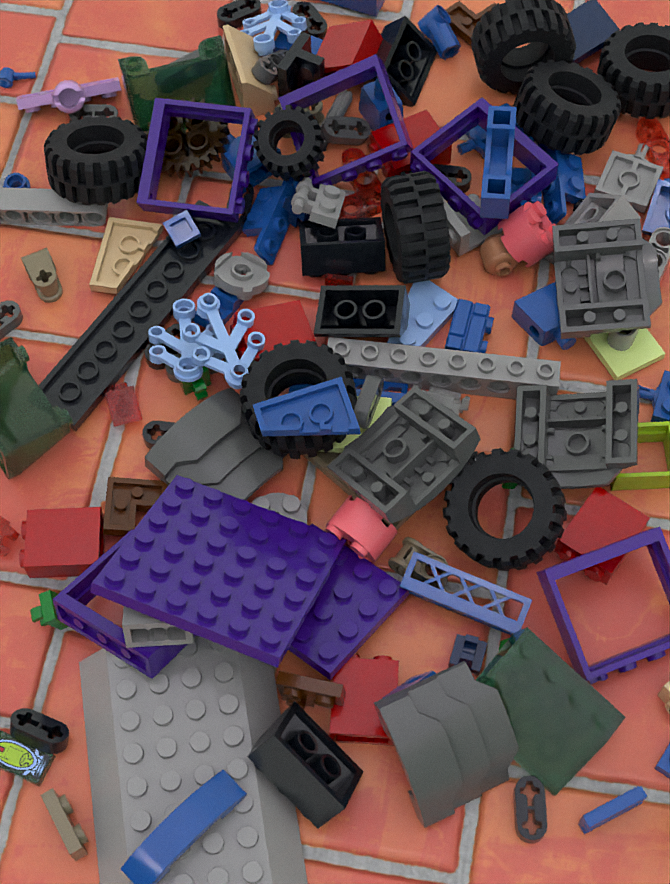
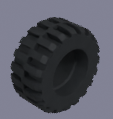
[471,0,576,95]
[597,22,670,120]
[513,60,621,155]
[44,115,148,206]
[380,171,451,284]
[240,340,357,459]
[443,448,567,571]

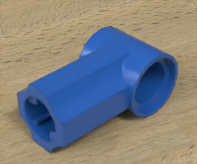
[418,5,461,59]

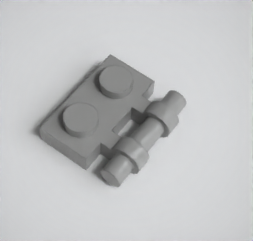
[291,177,346,229]

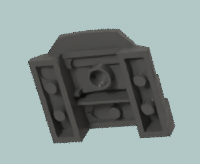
[552,218,662,339]
[514,379,639,489]
[327,386,481,524]
[145,388,288,500]
[374,661,519,828]

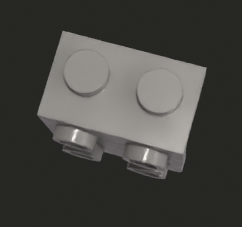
[441,194,503,256]

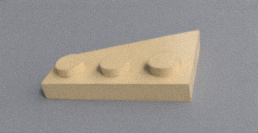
[89,217,163,294]

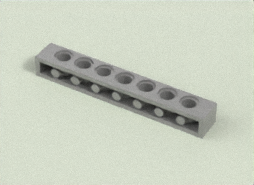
[327,337,561,399]

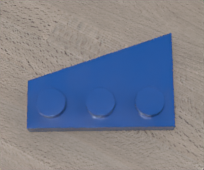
[253,377,361,436]

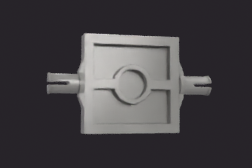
[594,143,664,213]

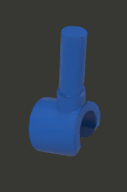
[0,67,36,88]

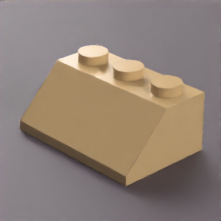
[222,25,278,116]

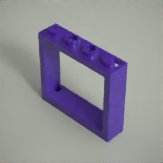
[279,54,413,189]
[410,97,559,236]
[136,98,258,222]
[536,527,670,684]
[53,530,197,679]

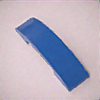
[120,769,247,884]

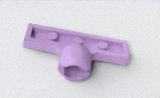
[16,77,121,114]

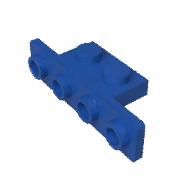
[538,144,586,224]
[242,175,304,265]

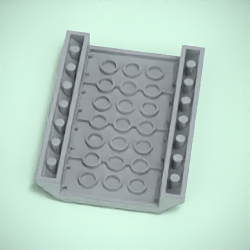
[79,636,308,884]

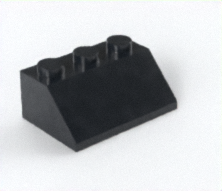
[363,15,437,107]
[299,217,386,278]
[314,285,410,337]
[247,701,363,829]

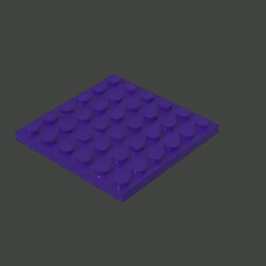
[91,475,347,668]

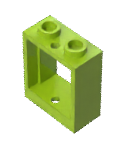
[610,421,670,491]

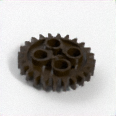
[144,97,230,178]

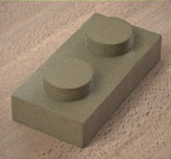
[41,788,89,861]

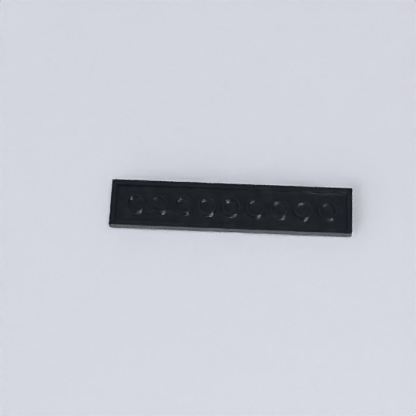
[28,200,243,431]

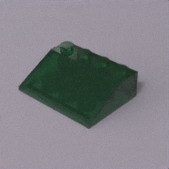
[476,627,625,796]

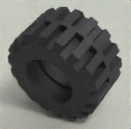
[253,105,326,181]

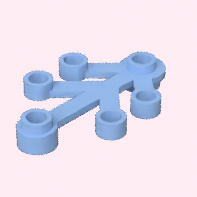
[240,0,307,56]
[182,293,265,389]
[148,299,224,382]

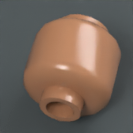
[480,234,518,276]

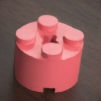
[498,201,556,267]
[325,495,398,563]

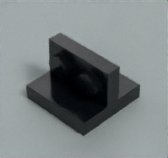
[277,32,325,103]

